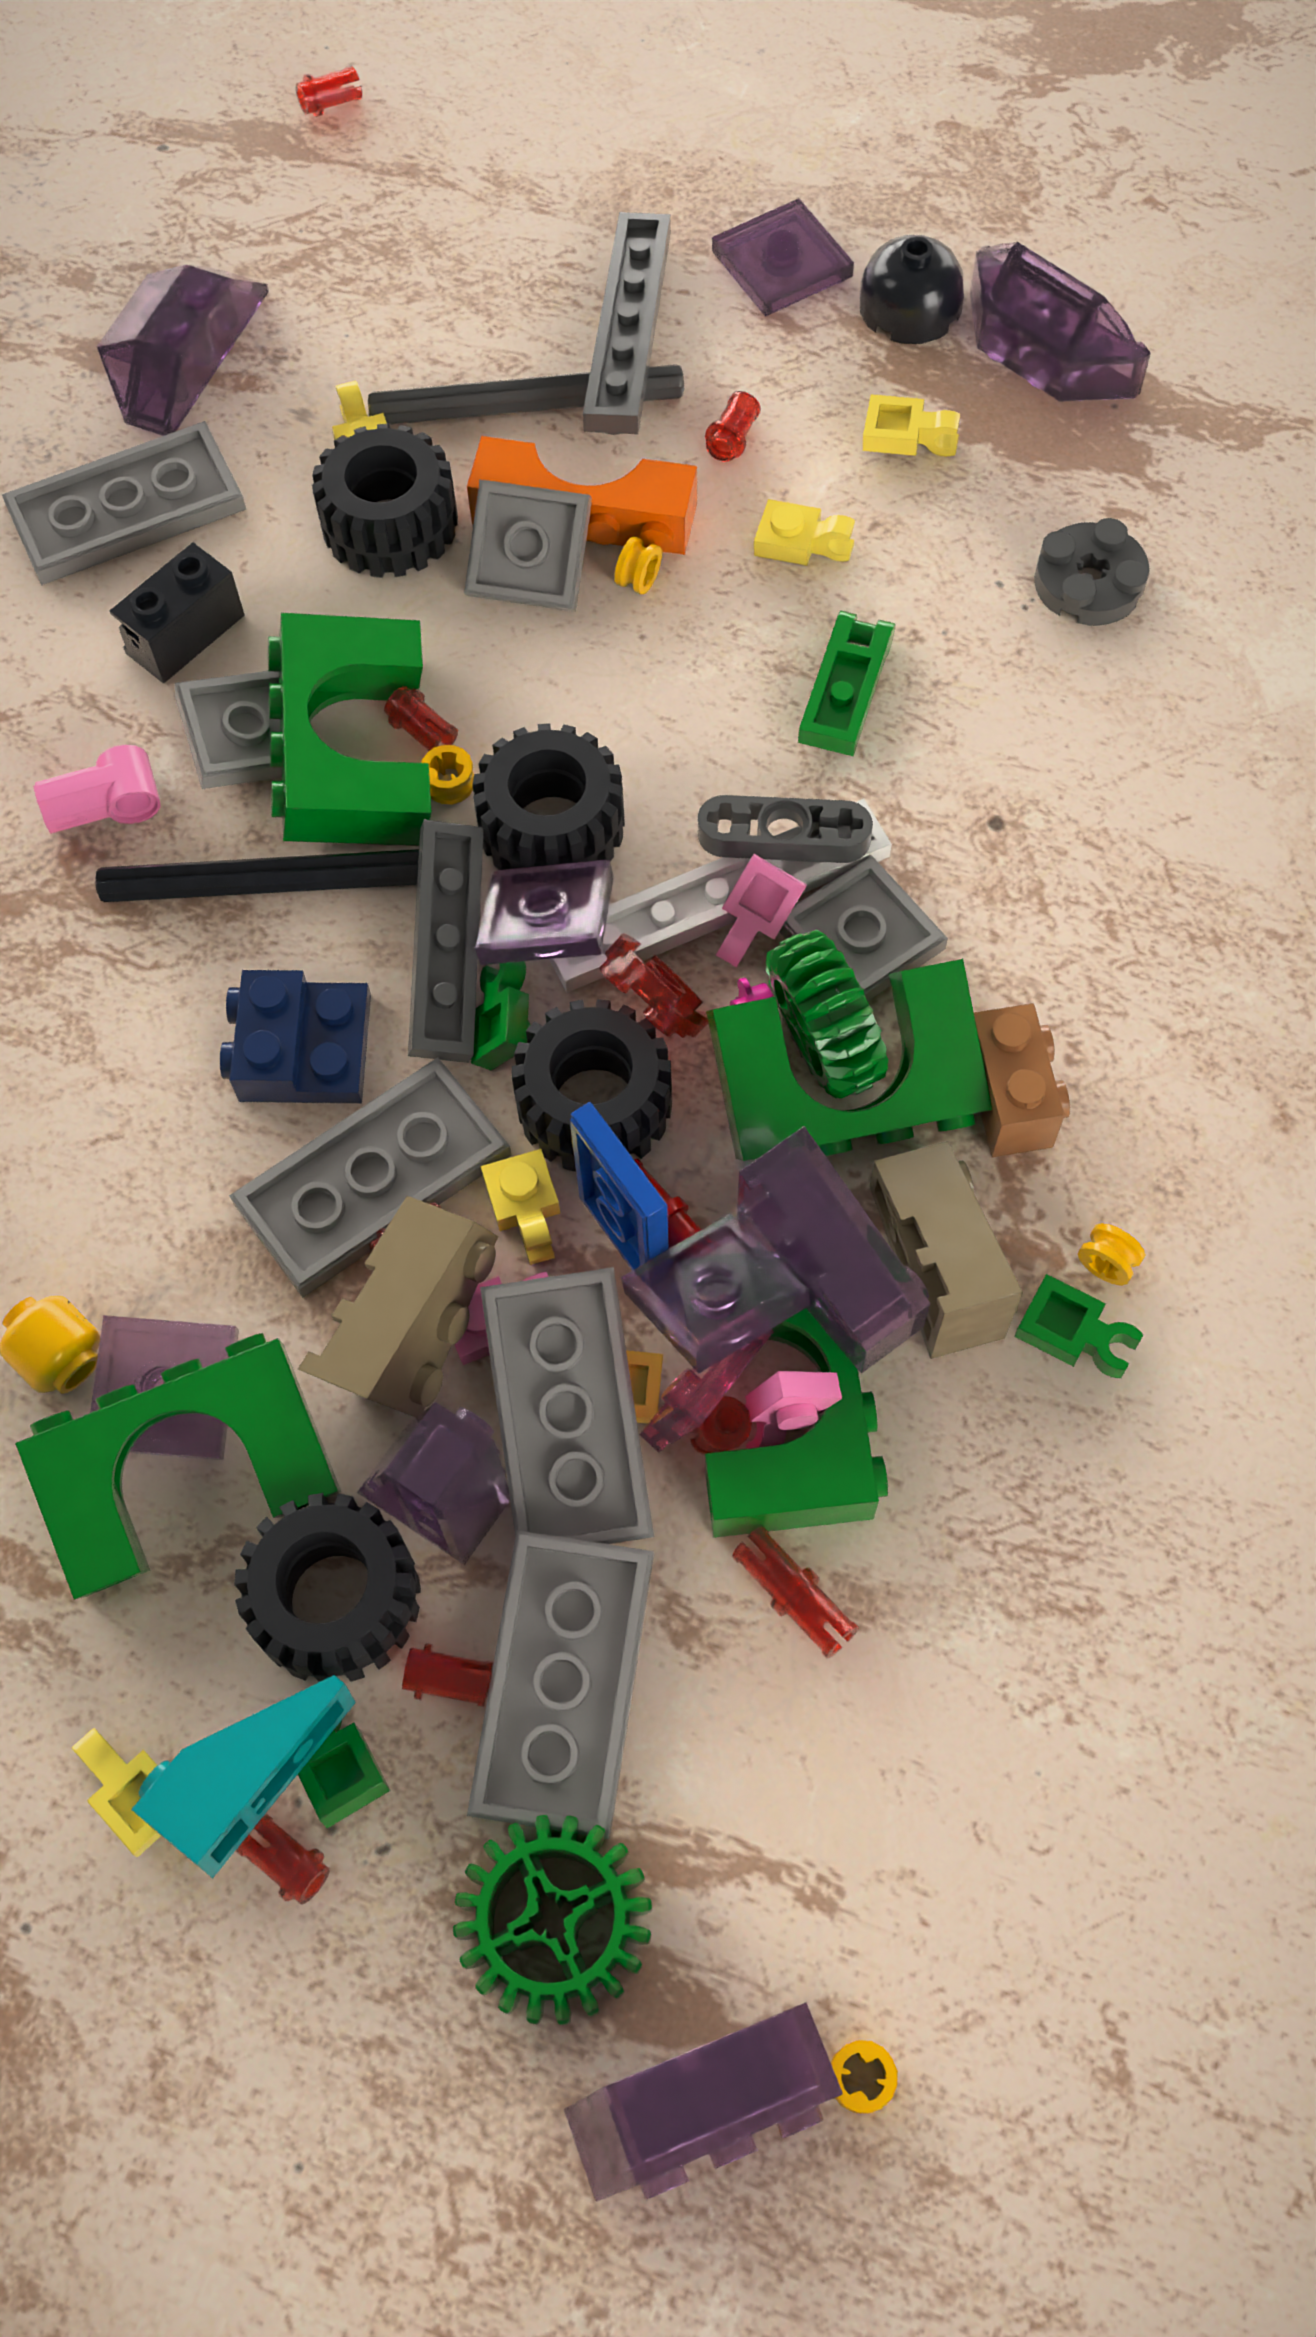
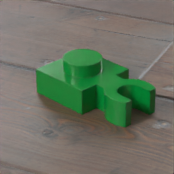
[471,953,531,1071]
[1014,1274,1143,1378]
[298,1720,391,1828]

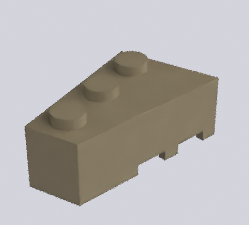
[869,1141,1023,1359]
[298,1196,498,1419]

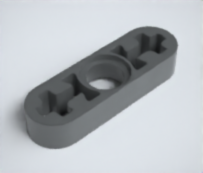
[698,795,873,863]

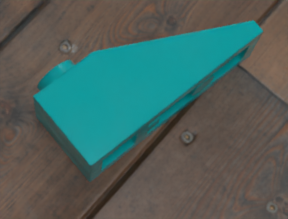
[131,1675,356,1879]

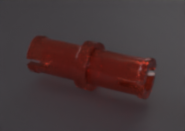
[732,1526,859,1659]

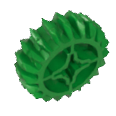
[765,929,889,1099]
[453,1815,652,2025]

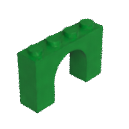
[268,613,431,846]
[706,959,992,1170]
[681,1246,888,1538]
[15,1333,341,1600]

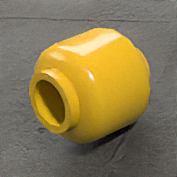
[0,1296,101,1394]

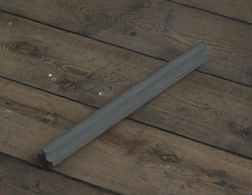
[368,364,684,424]

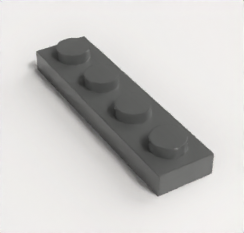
[408,819,484,1063]

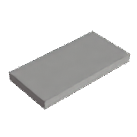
[2,421,246,585]
[229,1057,511,1298]
[480,1267,654,1544]
[467,1530,654,1839]

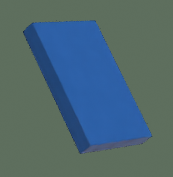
[570,1101,670,1292]

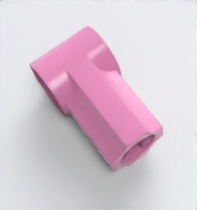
[33,745,161,834]

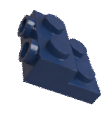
[220,970,371,1103]

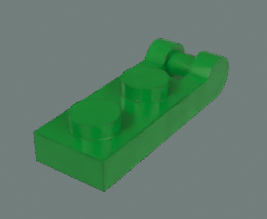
[798,610,896,757]

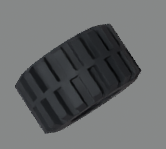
[312,424,458,578]
[472,723,625,888]
[512,999,672,1172]
[234,1493,421,1682]

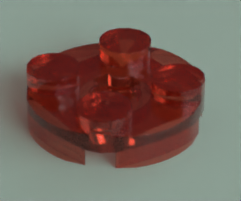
[599,933,708,1038]

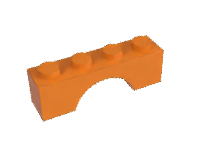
[467,436,697,555]

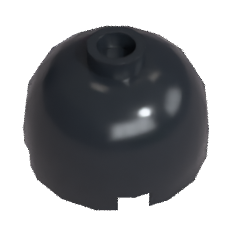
[860,235,964,344]

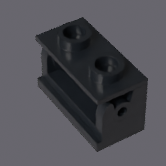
[109,542,245,684]

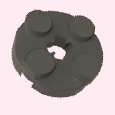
[1034,518,1150,626]

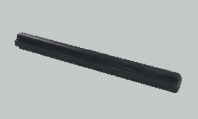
[95,849,419,902]

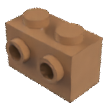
[974,1003,1070,1158]

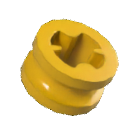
[614,536,662,595]
[421,745,474,805]
[1078,1223,1146,1286]
[828,2040,897,2114]

